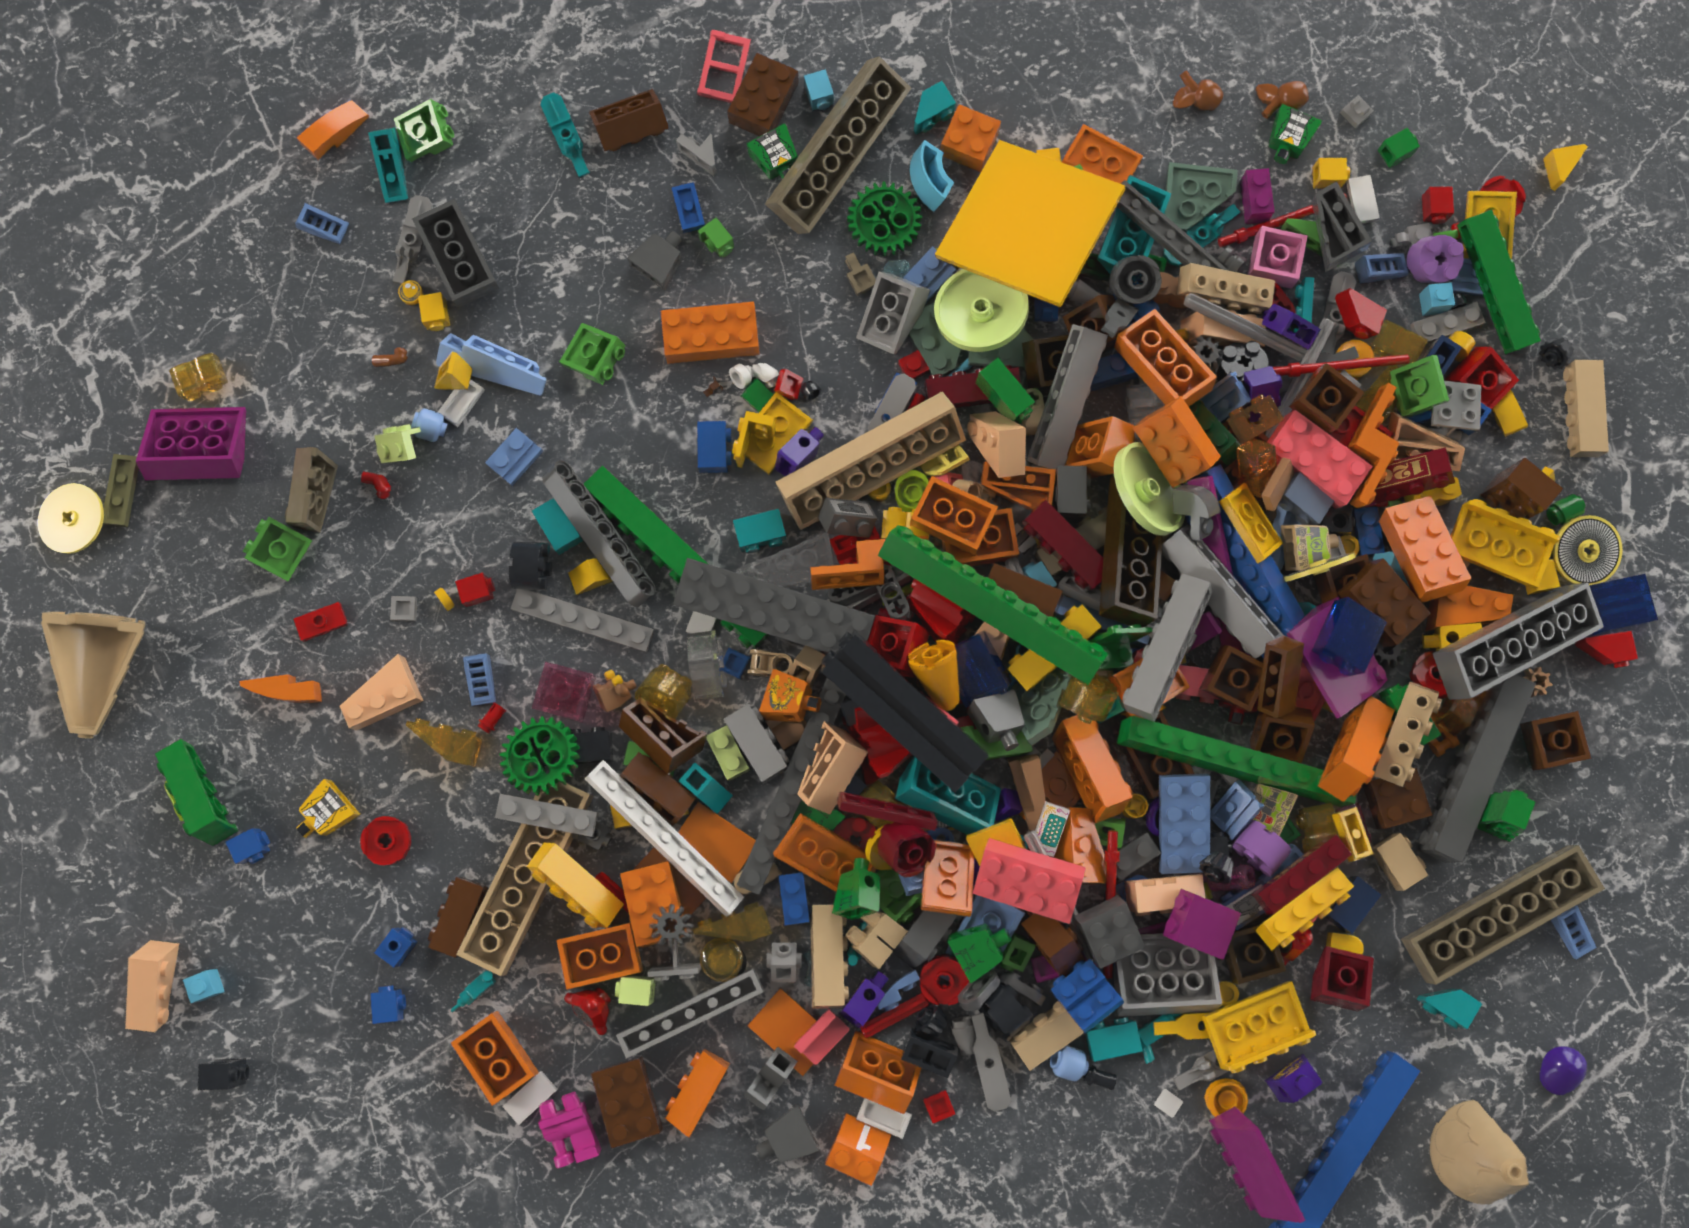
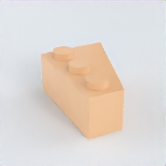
[1180,310,1266,350]
[967,411,1026,478]
[797,721,868,814]
[1124,874,1205,916]
[125,940,179,1032]

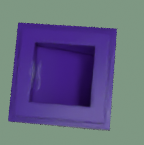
[995,788,1023,821]

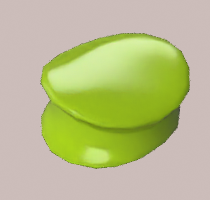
[895,470,929,512]

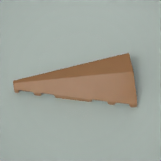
[1006,754,1053,857]

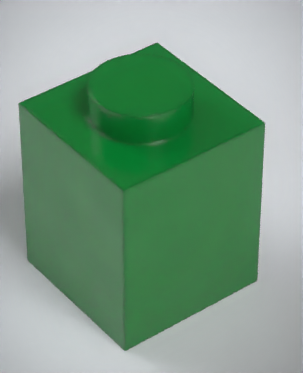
[1378,127,1420,168]

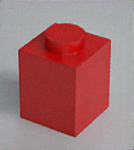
[1422,187,1454,224]
[455,572,495,607]

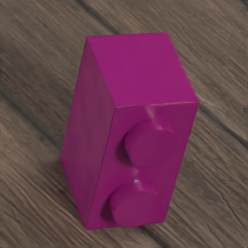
[1240,168,1275,224]

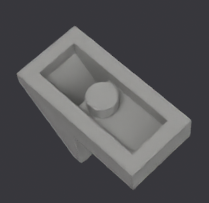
[676,134,716,176]

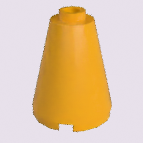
[908,640,960,711]

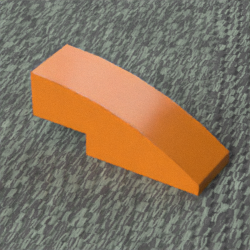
[297,100,369,160]
[240,674,322,703]

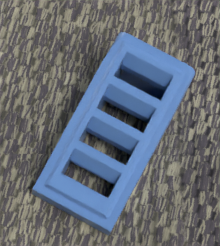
[296,203,349,244]
[1355,253,1409,283]
[463,653,496,706]
[1551,905,1597,959]

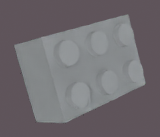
[723,704,790,784]

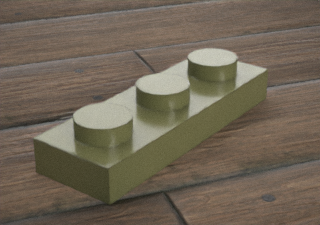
[103,454,139,527]

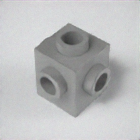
[767,942,802,982]

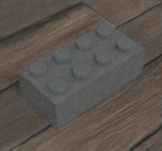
[412,199,499,309]

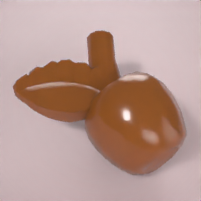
[1173,70,1223,111]
[1256,81,1309,119]

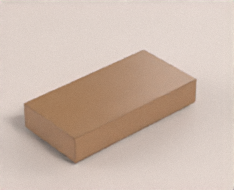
[1262,458,1295,511]

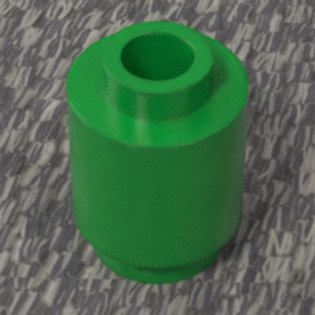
[1546,494,1586,526]

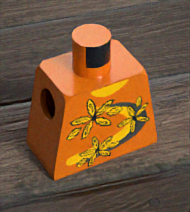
[759,669,821,722]

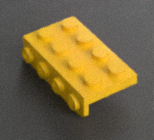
[1451,499,1561,589]
[1202,981,1316,1073]

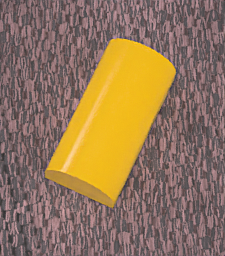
[1332,807,1373,862]

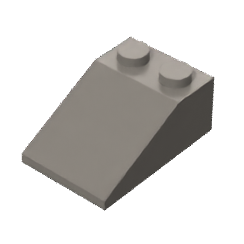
[856,272,930,355]

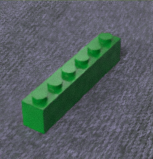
[1457,210,1541,354]

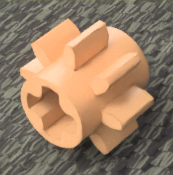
[1523,667,1553,697]

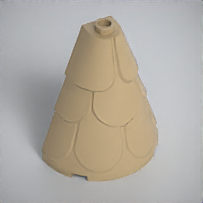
[41,612,146,738]
[1430,1100,1529,1205]

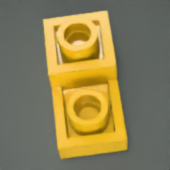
[1492,390,1528,437]

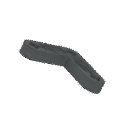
[827,564,912,621]

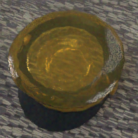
[700,938,747,982]

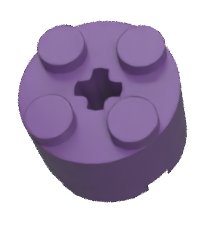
[1407,235,1464,283]
[1232,820,1292,877]

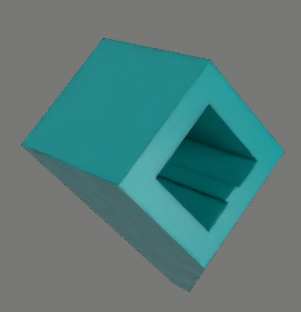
[914,81,956,135]
[679,763,733,814]
[1417,988,1482,1030]

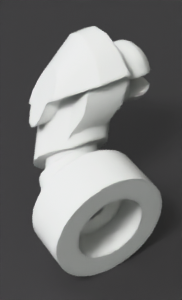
[729,363,779,389]

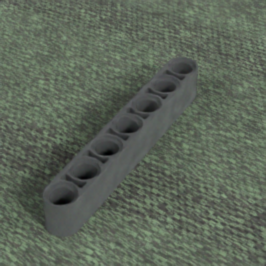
[542,460,656,607]

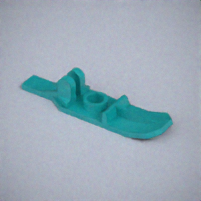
[540,92,590,178]
[1163,204,1240,266]

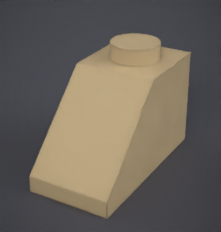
[788,646,825,687]

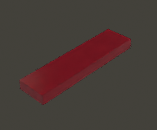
[837,792,938,831]

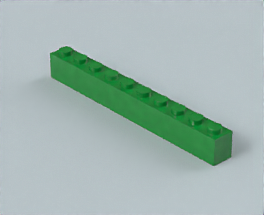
[584,465,770,649]
[878,525,1109,685]
[1117,715,1357,807]

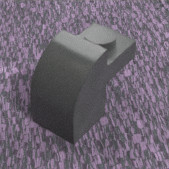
[1173,484,1220,541]
[743,1046,798,1111]

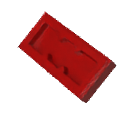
[293,602,348,642]

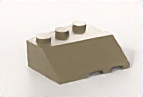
[285,447,338,533]

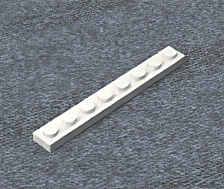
[585,760,744,917]

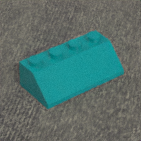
[1097,175,1171,282]
[895,756,1001,835]

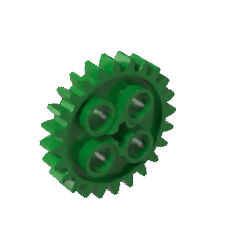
[847,181,922,256]
[500,716,580,796]

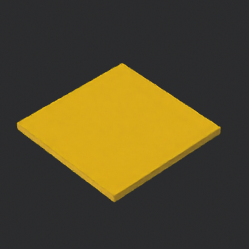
[935,140,1125,307]

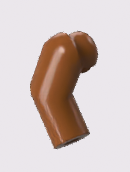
[372,347,408,367]

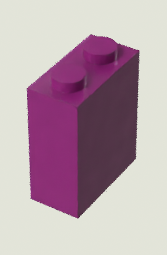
[1163,889,1241,960]

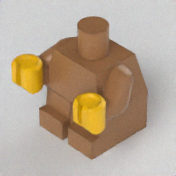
[592,670,637,712]

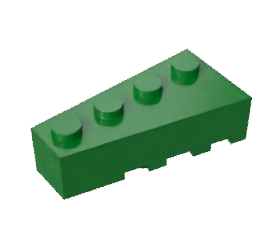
[155,739,238,846]
[1477,789,1535,843]

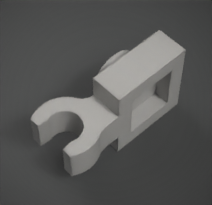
[1390,223,1432,249]

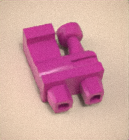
[538,1091,602,1168]

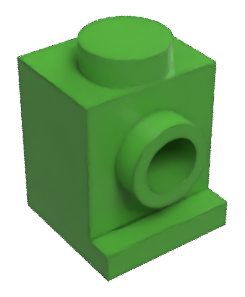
[698,218,734,257]
[1095,817,1126,848]
[1000,932,1036,972]

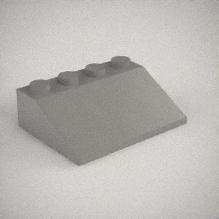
[1113,933,1222,1017]

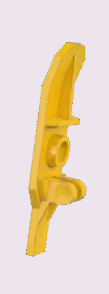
[1153,1012,1210,1040]

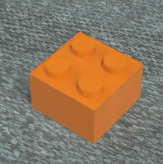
[940,104,1001,172]

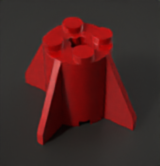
[906,579,976,648]
[841,707,912,785]

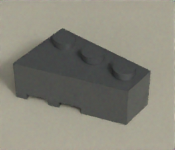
[1312,181,1372,272]
[892,910,963,969]

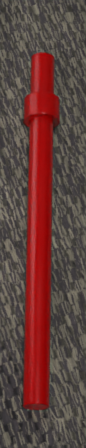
[1218,193,1348,247]
[1273,354,1410,377]
[1103,830,1120,979]

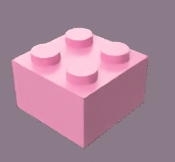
[1248,226,1308,289]

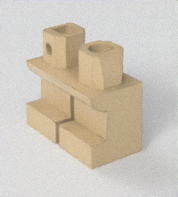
[845,912,908,969]

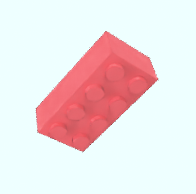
[1260,410,1373,509]
[972,838,1086,924]

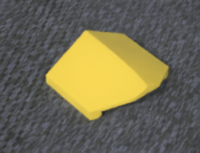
[920,444,970,476]

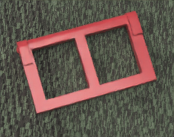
[697,30,751,103]

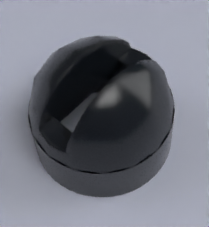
[1450,292,1468,310]
[801,381,821,401]

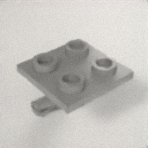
[1428,381,1481,441]
[648,929,702,981]

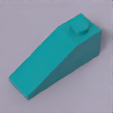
[368,127,408,203]

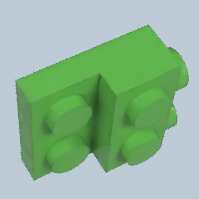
[394,99,454,162]
[559,323,626,385]
[1390,355,1449,417]
[242,517,312,581]
[877,868,922,925]

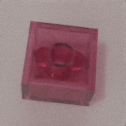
[532,662,596,723]

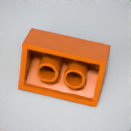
[834,1031,921,1114]
[665,1049,730,1137]

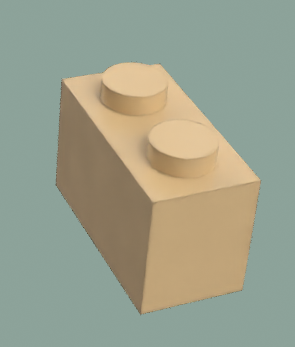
[1371,833,1428,891]

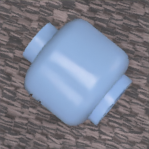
[411,408,447,442]
[1050,1045,1089,1081]

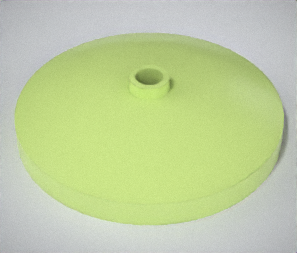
[934,269,1029,352]
[1114,442,1185,535]

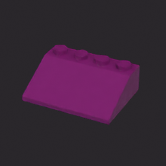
[136,407,246,480]
[1287,597,1388,718]
[1209,1106,1306,1223]

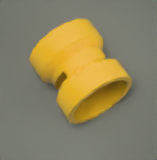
[1121,794,1148,819]

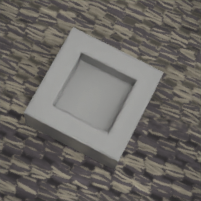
[390,596,418,622]

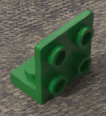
[1089,624,1152,671]

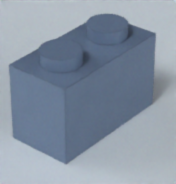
[1278,472,1334,525]

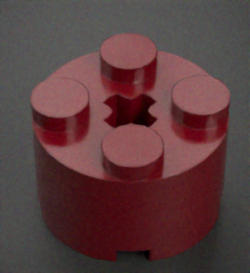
[878,822,936,877]

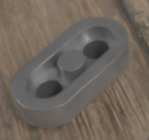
[958,969,1000,1011]
[999,971,1046,1007]

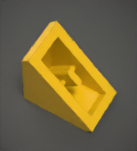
[1543,144,1588,191]
[434,351,473,390]
[568,558,612,595]

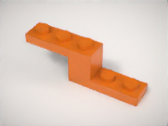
[1347,383,1400,508]
[810,536,929,590]

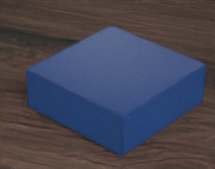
[718,648,751,680]

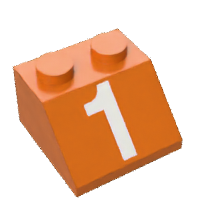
[825,1113,892,1186]

